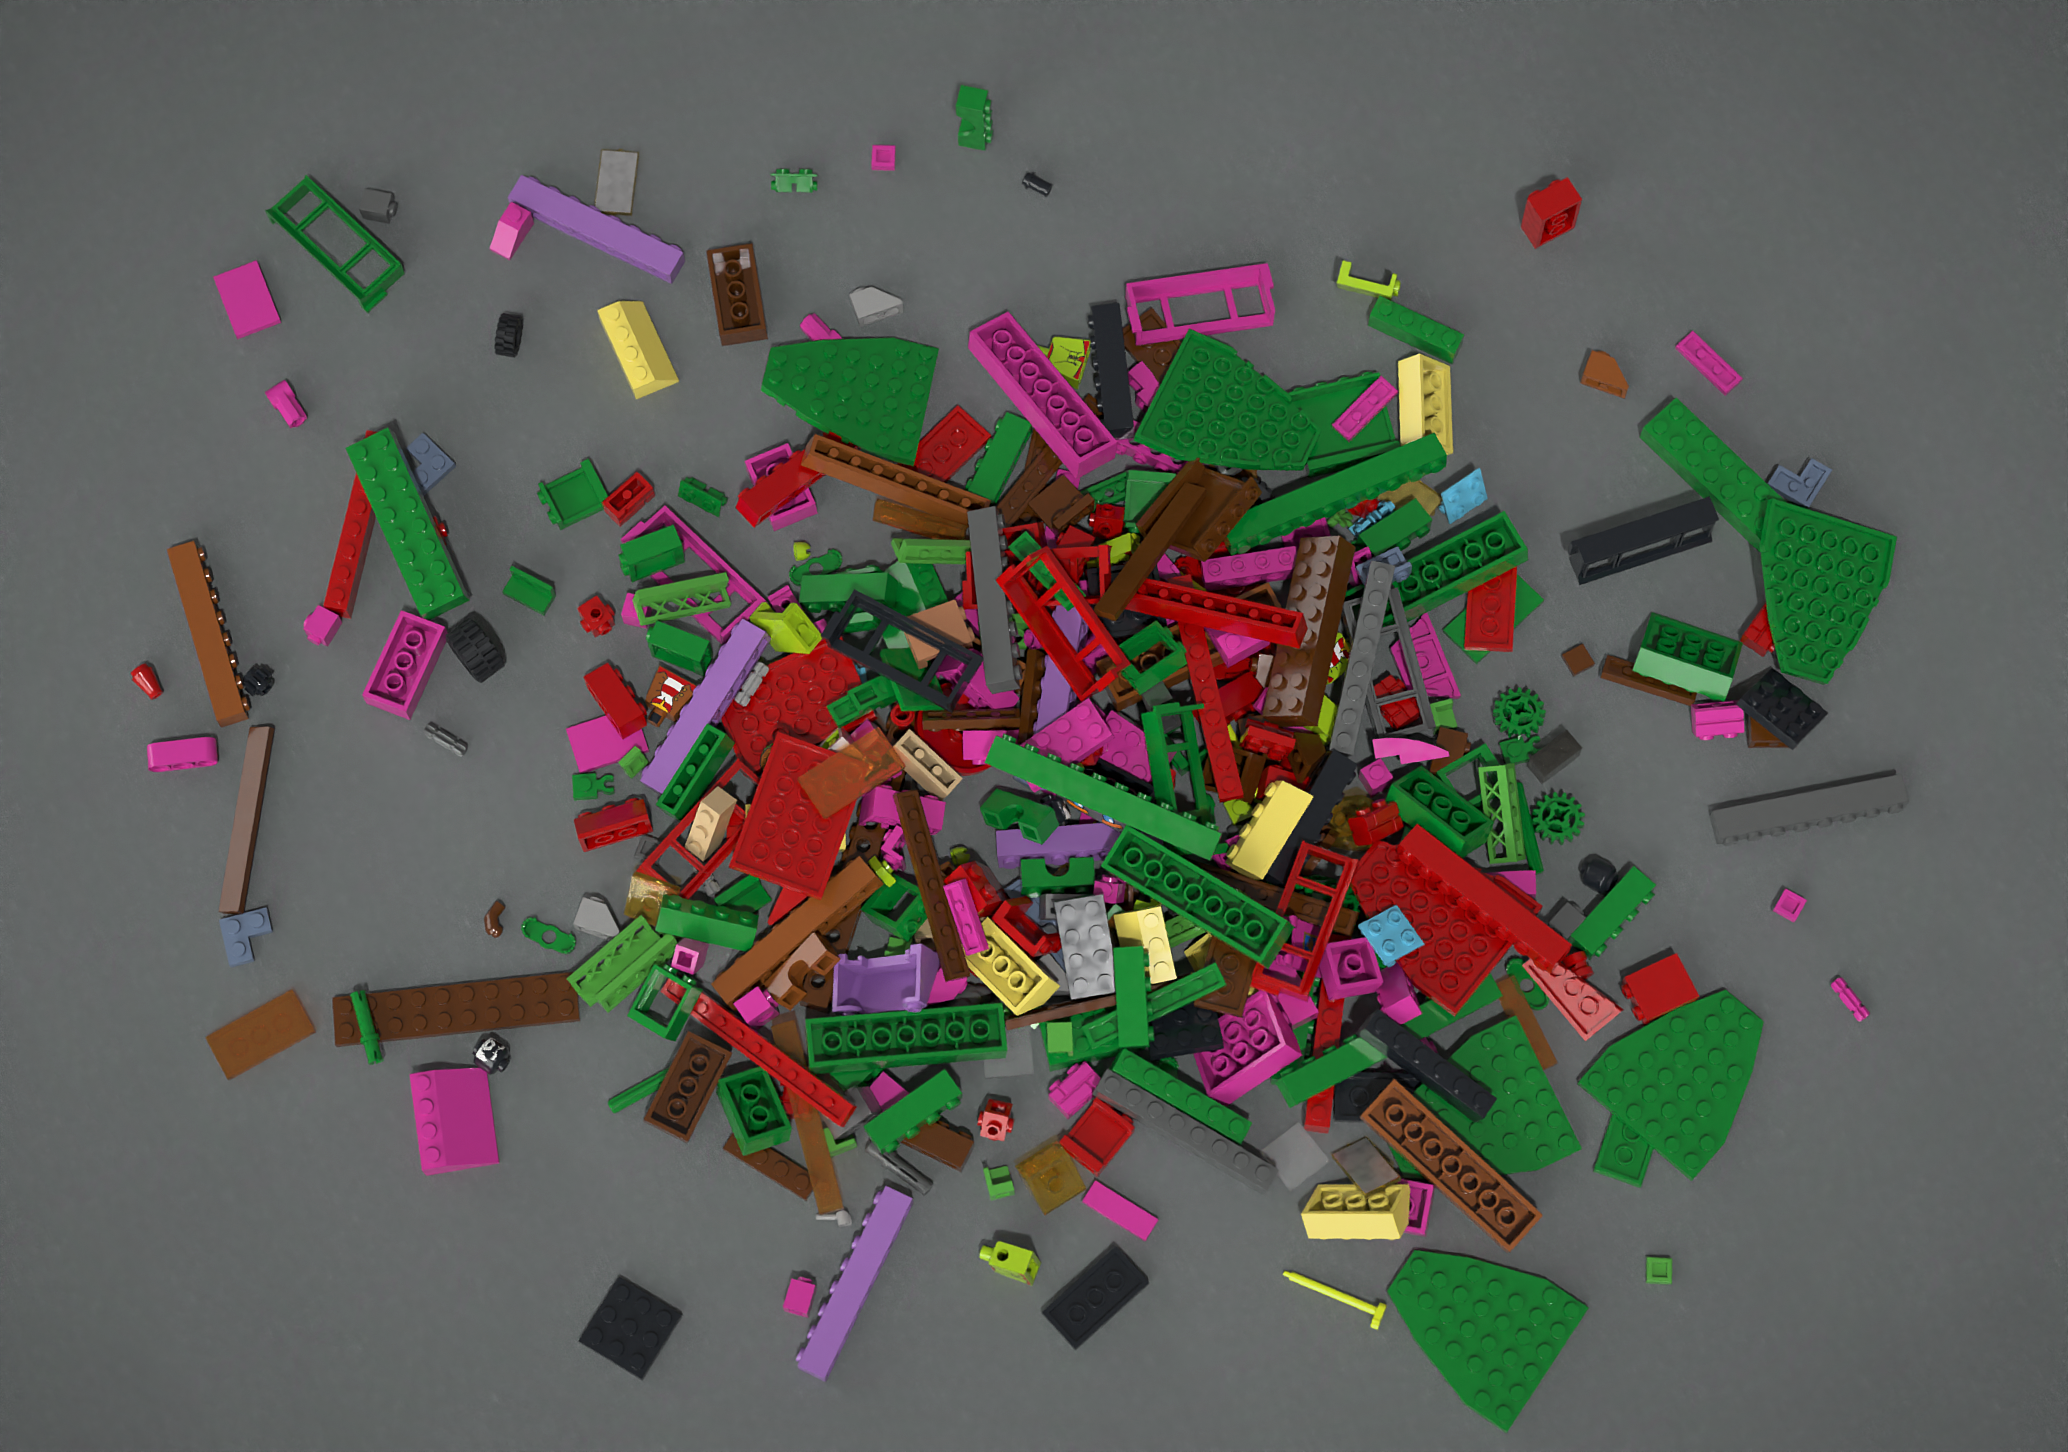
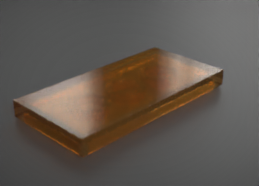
[797,727,906,819]
[205,990,316,1080]

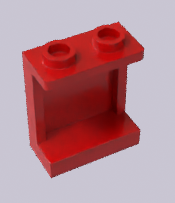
[991,896,1062,957]
[1621,953,1699,1025]
[1059,1097,1135,1178]

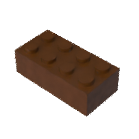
[706,243,768,346]
[643,1031,732,1143]

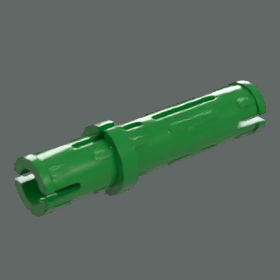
[350,990,384,1065]

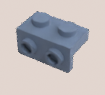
[1355,546,1412,586]

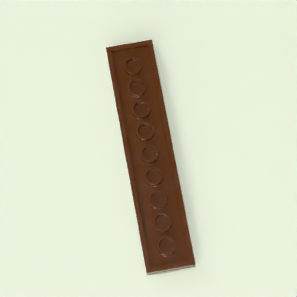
[332,972,580,1047]

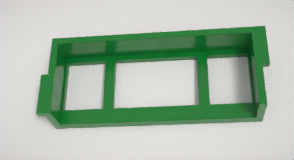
[265,175,405,313]
[1141,702,1229,856]

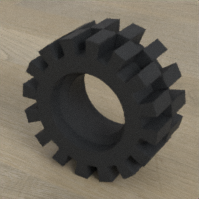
[494,313,523,358]

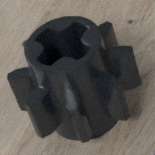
[243,667,273,697]

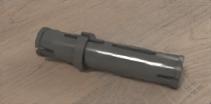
[865,1142,933,1196]

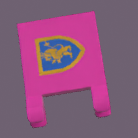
[1275,915,1322,978]

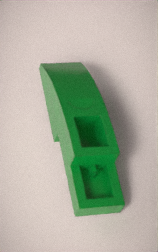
[827,676,897,729]

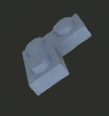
[406,433,456,496]
[1768,458,1832,509]
[219,907,273,968]

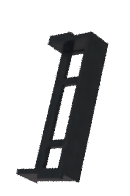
[1568,496,1719,585]
[821,589,984,713]

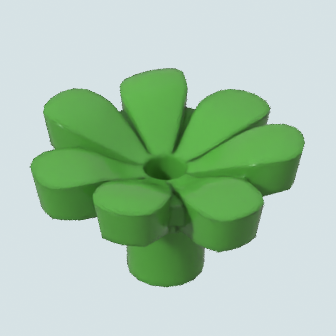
[1327,509,1353,528]

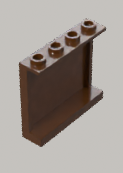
[1136,457,1262,562]

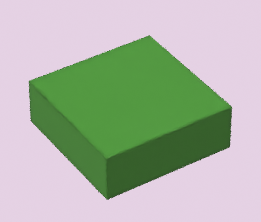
[618,746,648,779]
[1646,1257,1672,1285]

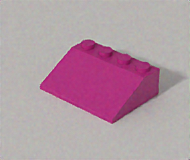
[1193,990,1302,1107]
[409,1068,500,1176]

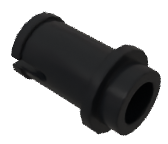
[1022,172,1053,197]

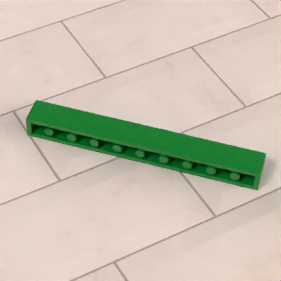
[1223,433,1447,556]
[984,734,1223,861]
[1276,973,1503,1108]

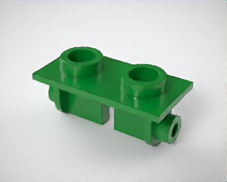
[770,169,818,193]
[678,477,728,517]

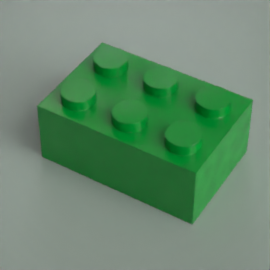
[716,1066,792,1156]

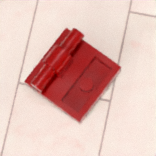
[1239,718,1296,761]

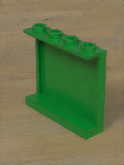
[1288,372,1400,478]

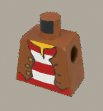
[645,666,696,728]

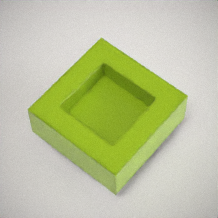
[1223,800,1253,825]
[868,856,896,887]

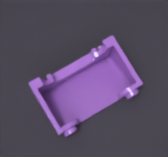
[832,944,940,1016]

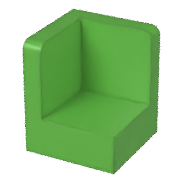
[1430,699,1457,735]
[884,937,914,957]
[1047,1022,1073,1056]
[820,1127,857,1158]
[983,1166,1015,1201]

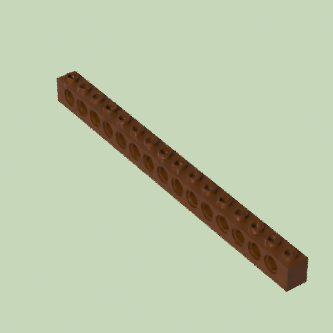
[799,658,940,1014]

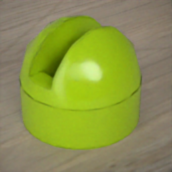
[793,542,811,561]
[950,846,970,868]

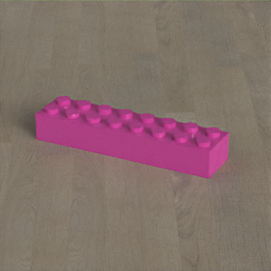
[968,312,1118,479]

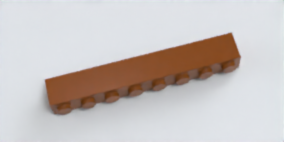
[801,434,991,528]
[167,541,250,728]
[711,856,884,1012]

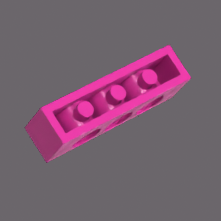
[1116,420,1205,475]
[1200,546,1297,592]

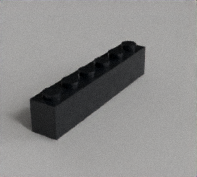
[1088,303,1135,440]
[1263,749,1358,889]
[1356,1009,1497,1123]

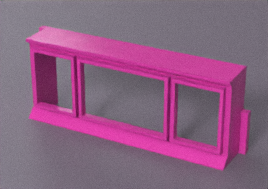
[1125,263,1275,346]
[620,506,768,645]

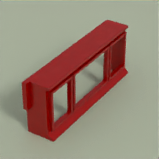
[962,545,1112,610]
[996,546,1131,702]
[636,758,761,900]
[1250,841,1360,1002]

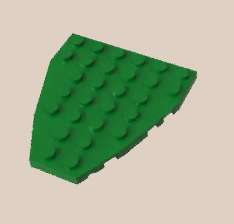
[1133,329,1322,471]
[761,338,939,466]
[1760,498,1897,685]
[1577,990,1764,1181]
[1387,1015,1582,1179]
[1387,1250,1589,1433]

